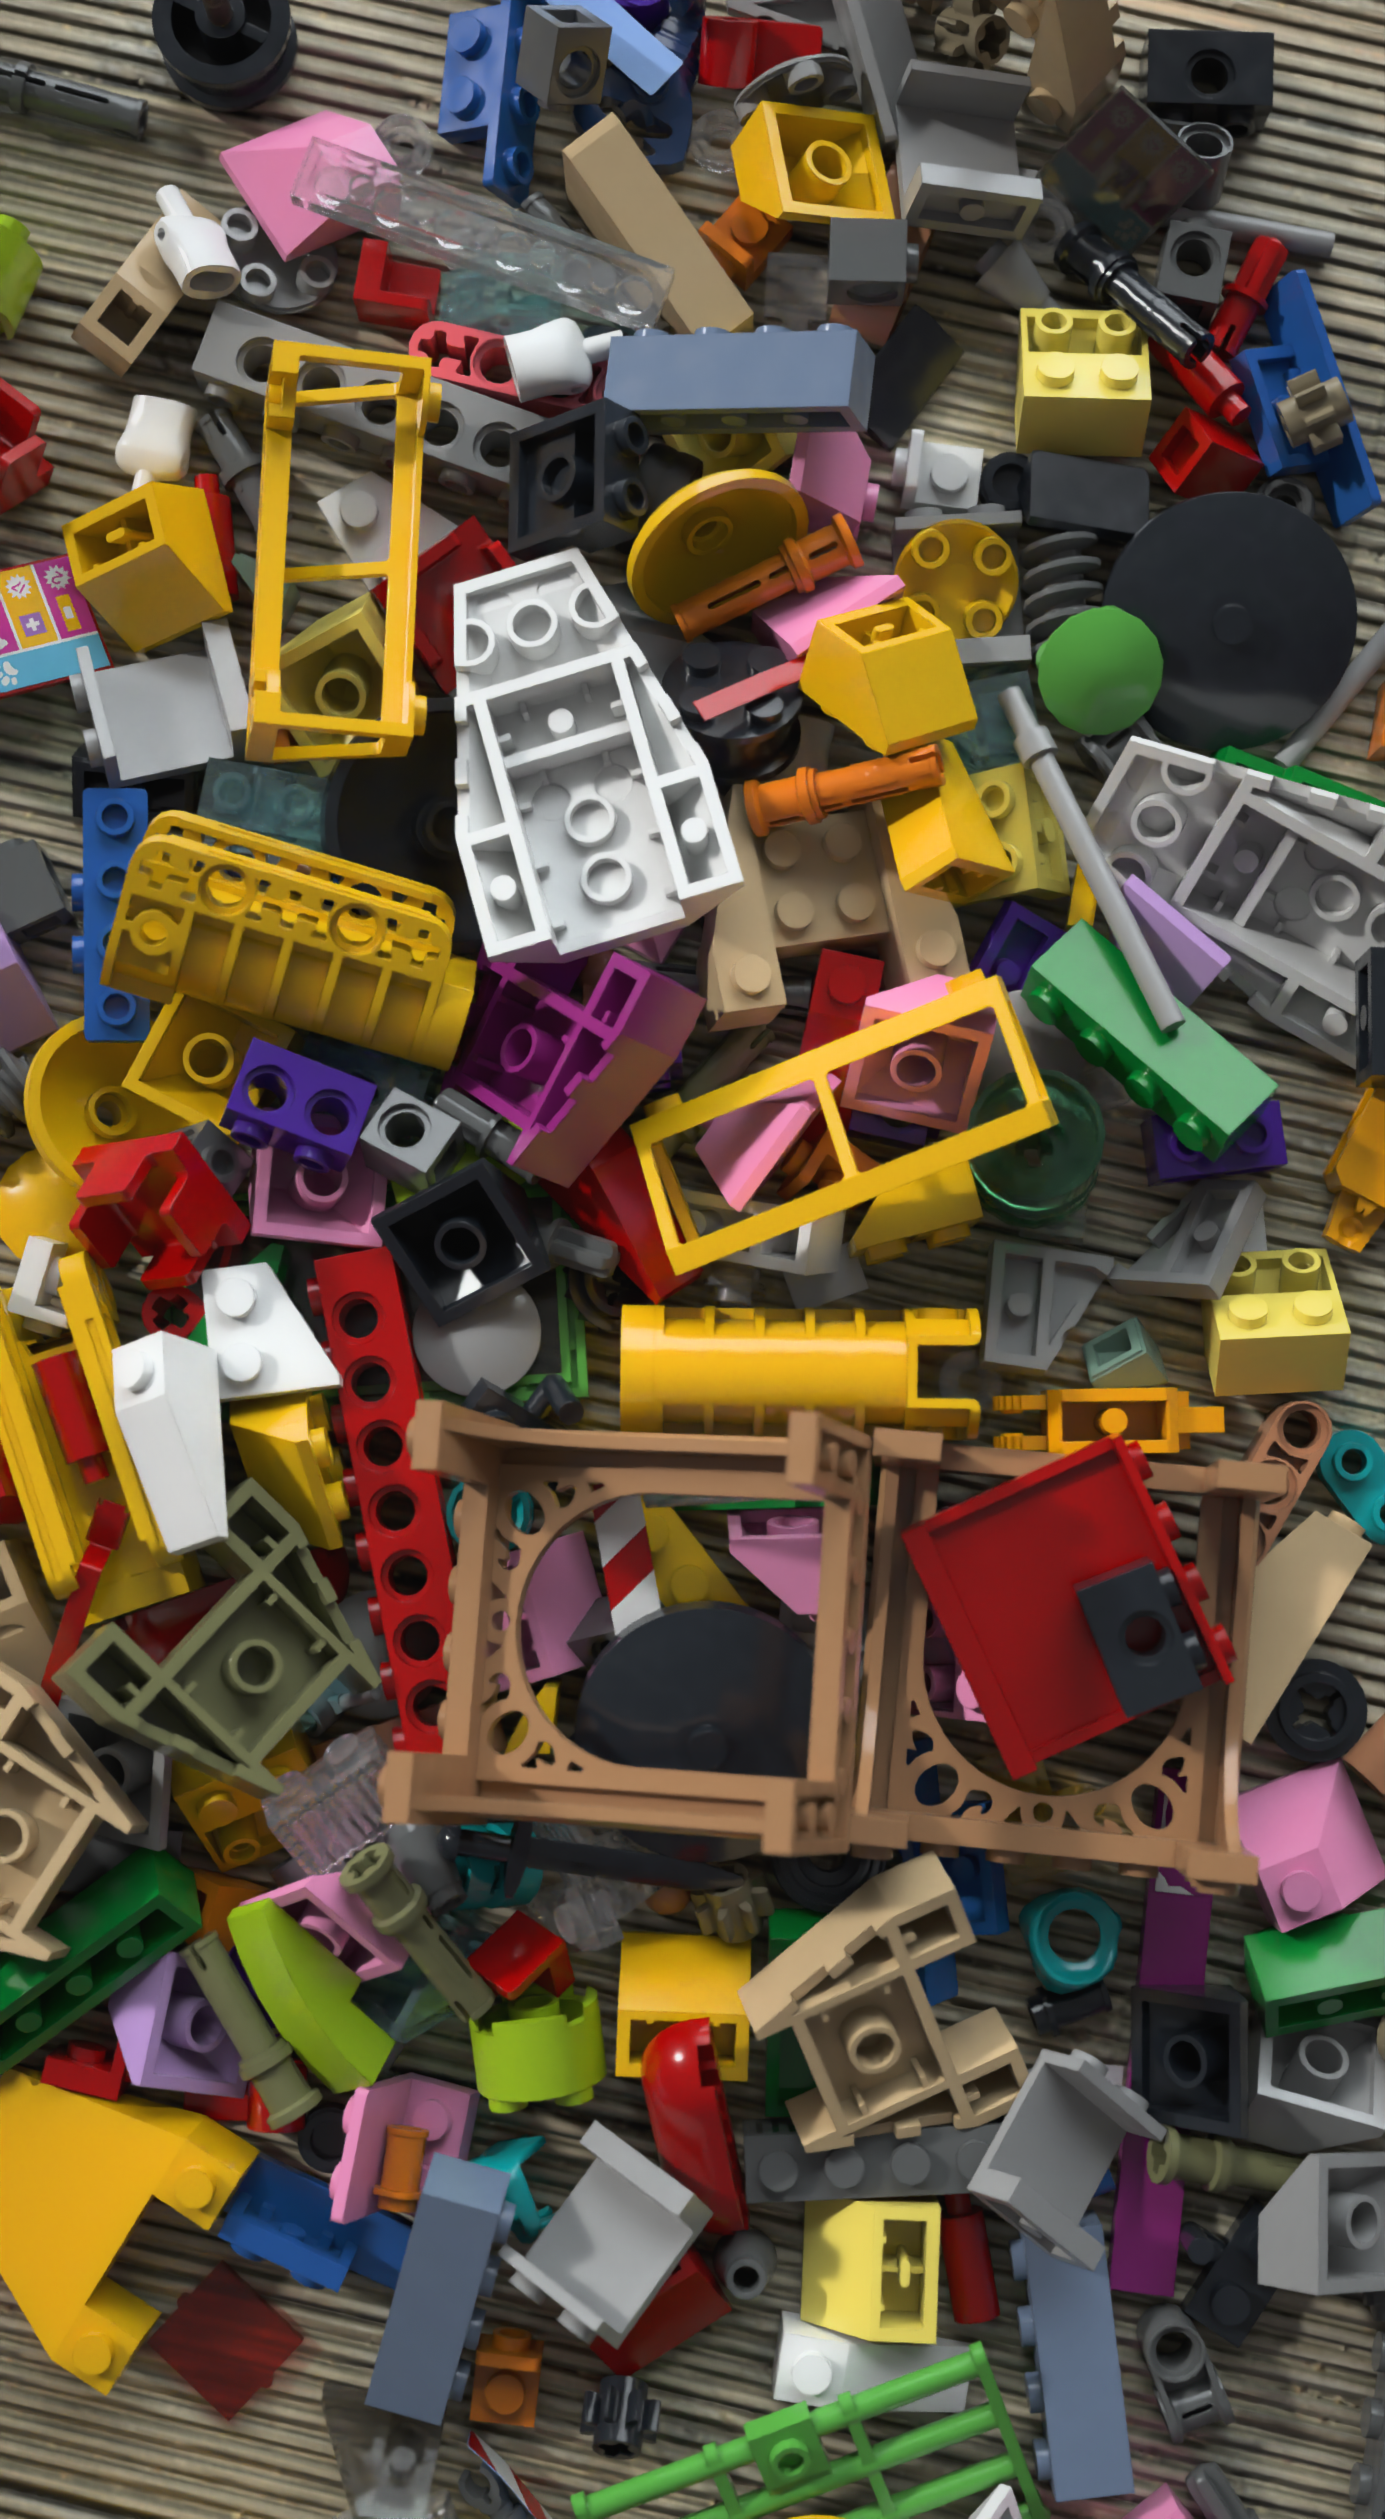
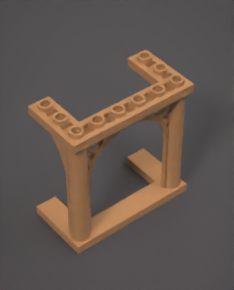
[377,1400,873,1855]
[849,1428,1288,1896]

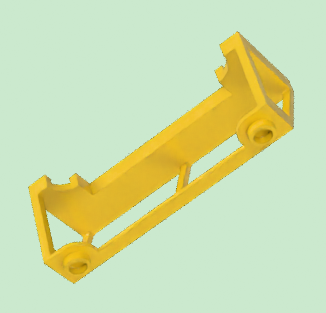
[245,339,442,763]
[630,969,1059,1276]

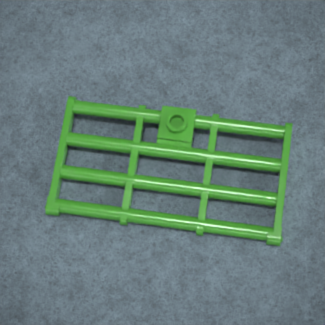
[570,2341,1051,2519]

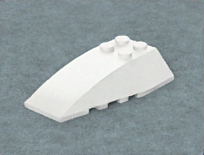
[454,547,745,963]
[1085,736,1385,1069]

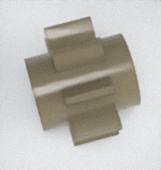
[933,0,1010,71]
[1276,369,1354,456]
[690,1861,775,1943]

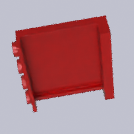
[900,1432,1238,1781]

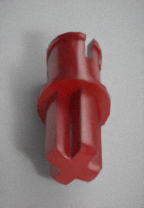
[1208,235,1288,363]

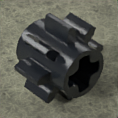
[580,2375,661,2460]

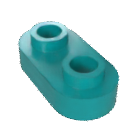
[1315,1430,1385,1545]

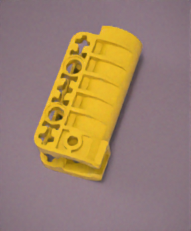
[99,810,477,1072]
[0,1250,207,1627]
[620,1305,981,1441]

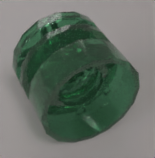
[967,1068,1106,1229]

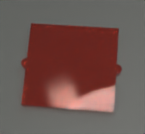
[147,2259,304,2422]

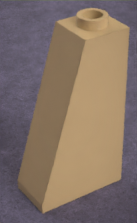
[562,112,754,335]
[1174,1510,1373,1748]

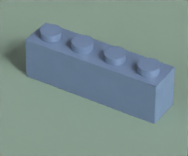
[604,323,876,435]
[364,2152,517,2426]
[1008,2209,1135,2503]

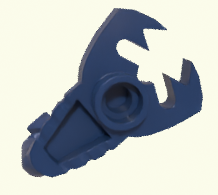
[571,0,706,175]

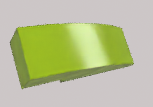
[226,1898,396,2094]

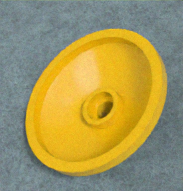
[627,469,809,625]
[24,1016,193,1190]

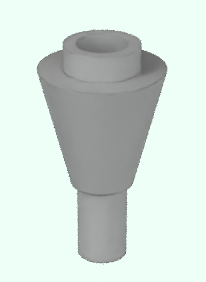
[974,238,1063,311]

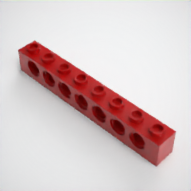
[307,1246,457,1754]

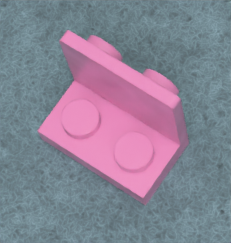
[329,2072,480,2224]

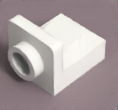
[891,429,984,514]
[7,1236,70,1338]

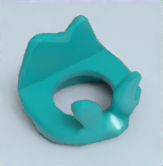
[1018,1886,1123,1995]
[468,2134,557,2244]

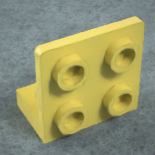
[950,762,1071,908]

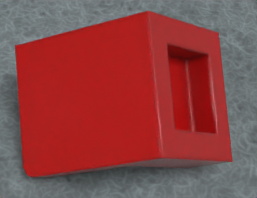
[353,238,442,331]
[1148,407,1264,499]
[467,1910,576,2000]

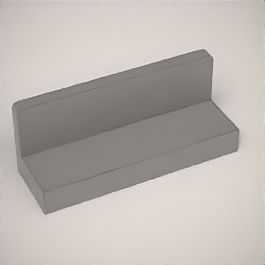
[832,0,918,157]

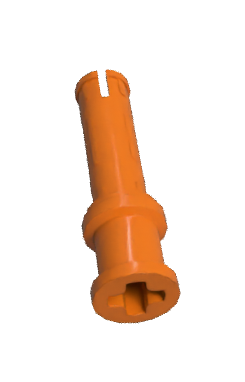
[670,512,864,643]
[743,744,946,838]

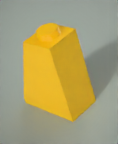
[881,739,1015,905]

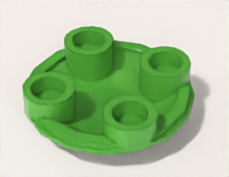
[1035,605,1164,735]

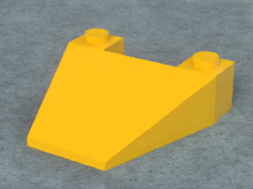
[0,2065,261,2396]

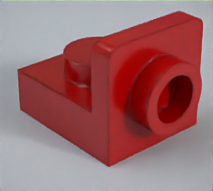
[40,2039,132,2101]

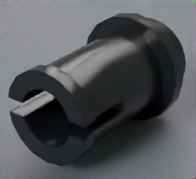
[1025,1979,1113,2037]

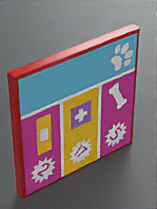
[0,553,114,700]

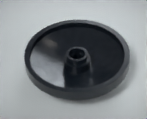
[1100,491,1358,751]
[320,698,483,955]
[574,1601,815,1862]

